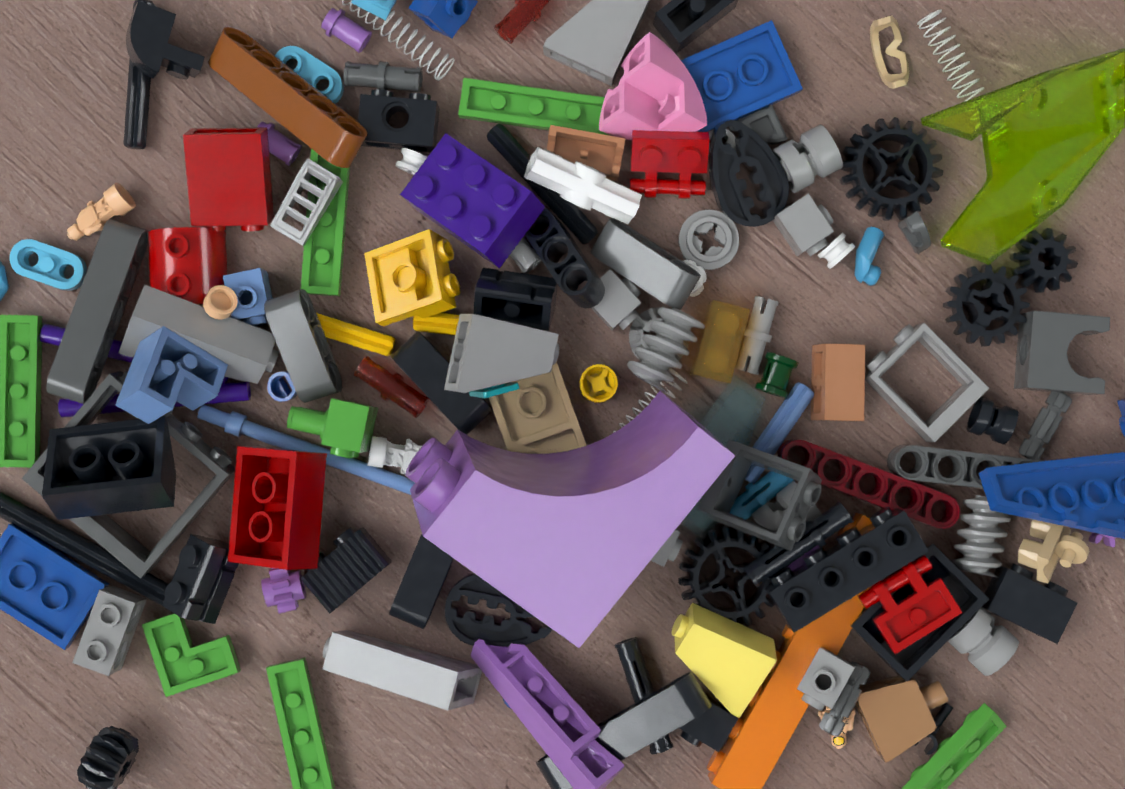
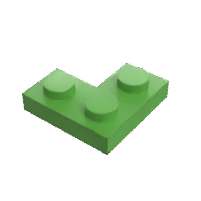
[142,613,241,697]

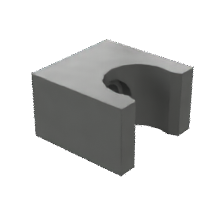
[1014,311,1110,395]

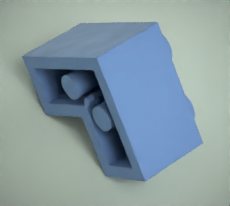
[115,326,228,424]

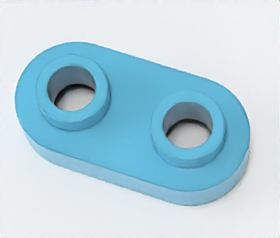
[275,46,344,104]
[10,239,87,291]

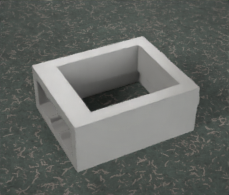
[865,323,989,442]

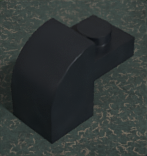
[126,0,205,80]

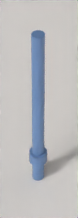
[197,405,415,495]

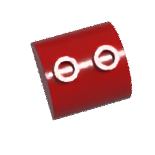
[148,227,227,306]

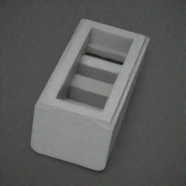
[270,158,343,246]

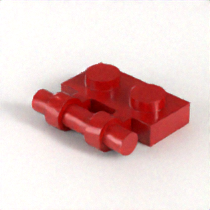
[629,130,710,199]
[858,555,963,654]

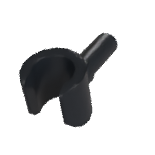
[914,703,953,755]

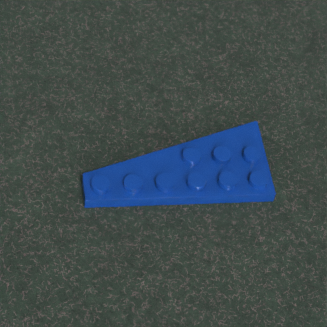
[979,452,1125,539]

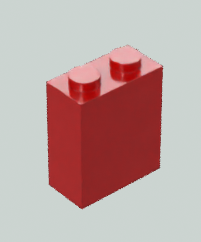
[183,127,274,232]

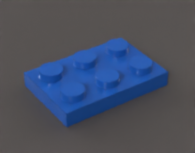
[681,20,803,132]
[0,524,109,650]

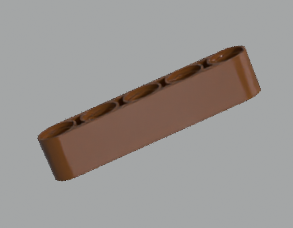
[208,27,367,168]

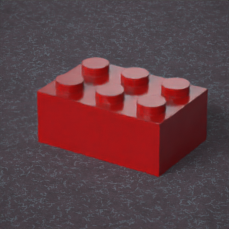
[228,446,327,570]

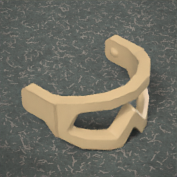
[870,15,909,89]

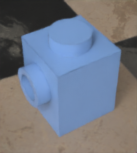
[223,268,273,327]

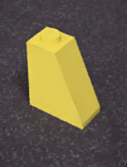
[671,603,777,718]

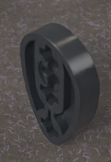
[709,120,789,227]
[445,573,552,647]

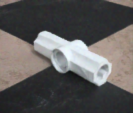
[524,147,642,224]

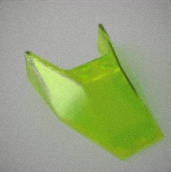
[921,49,1125,265]

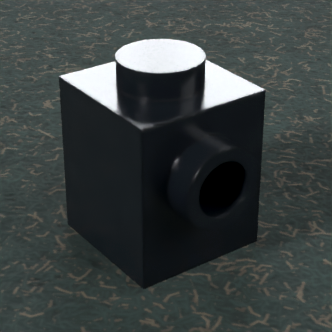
[679,695,738,752]

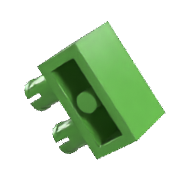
[287,398,378,458]

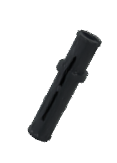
[743,501,854,588]
[614,637,674,755]

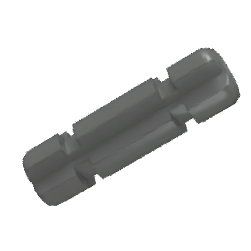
[1019,391,1072,460]
[819,661,870,737]

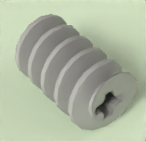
[627,307,705,393]
[951,495,1011,578]

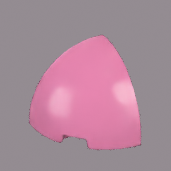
[599,32,707,140]

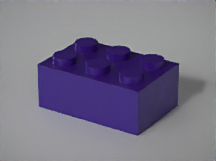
[400,133,545,269]

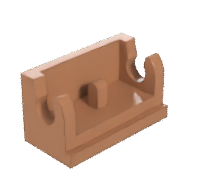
[547,125,626,182]
[811,344,865,421]

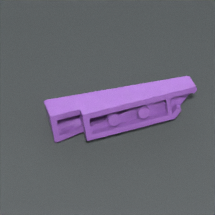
[471,639,625,789]

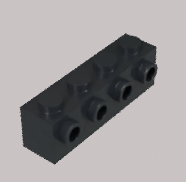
[765,507,929,633]

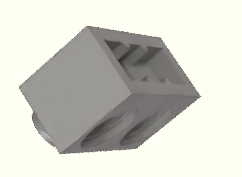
[72,585,147,676]

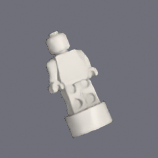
[367,436,422,474]

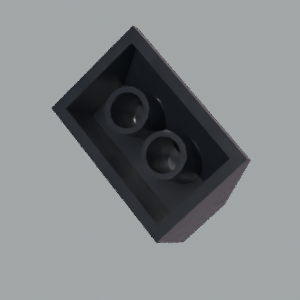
[42,416,176,520]
[850,543,989,682]

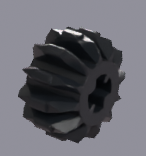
[1010,228,1078,293]
[77,726,139,789]

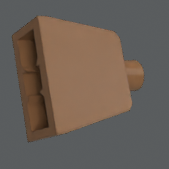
[855,676,948,763]

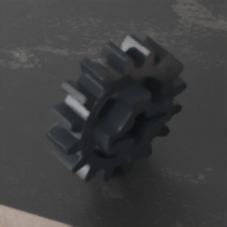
[943,263,1030,347]

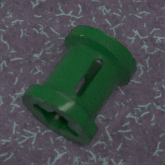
[755,352,799,399]

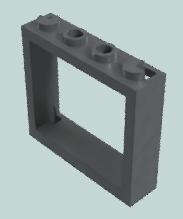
[22,371,236,579]

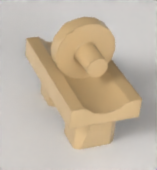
[1018,520,1090,584]

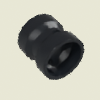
[967,397,1019,445]

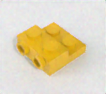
[364,229,460,327]

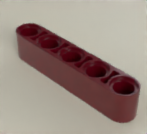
[777,439,960,529]

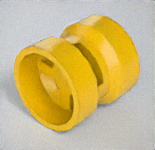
[579,364,618,403]

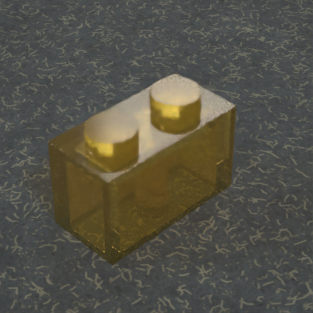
[690,300,750,385]

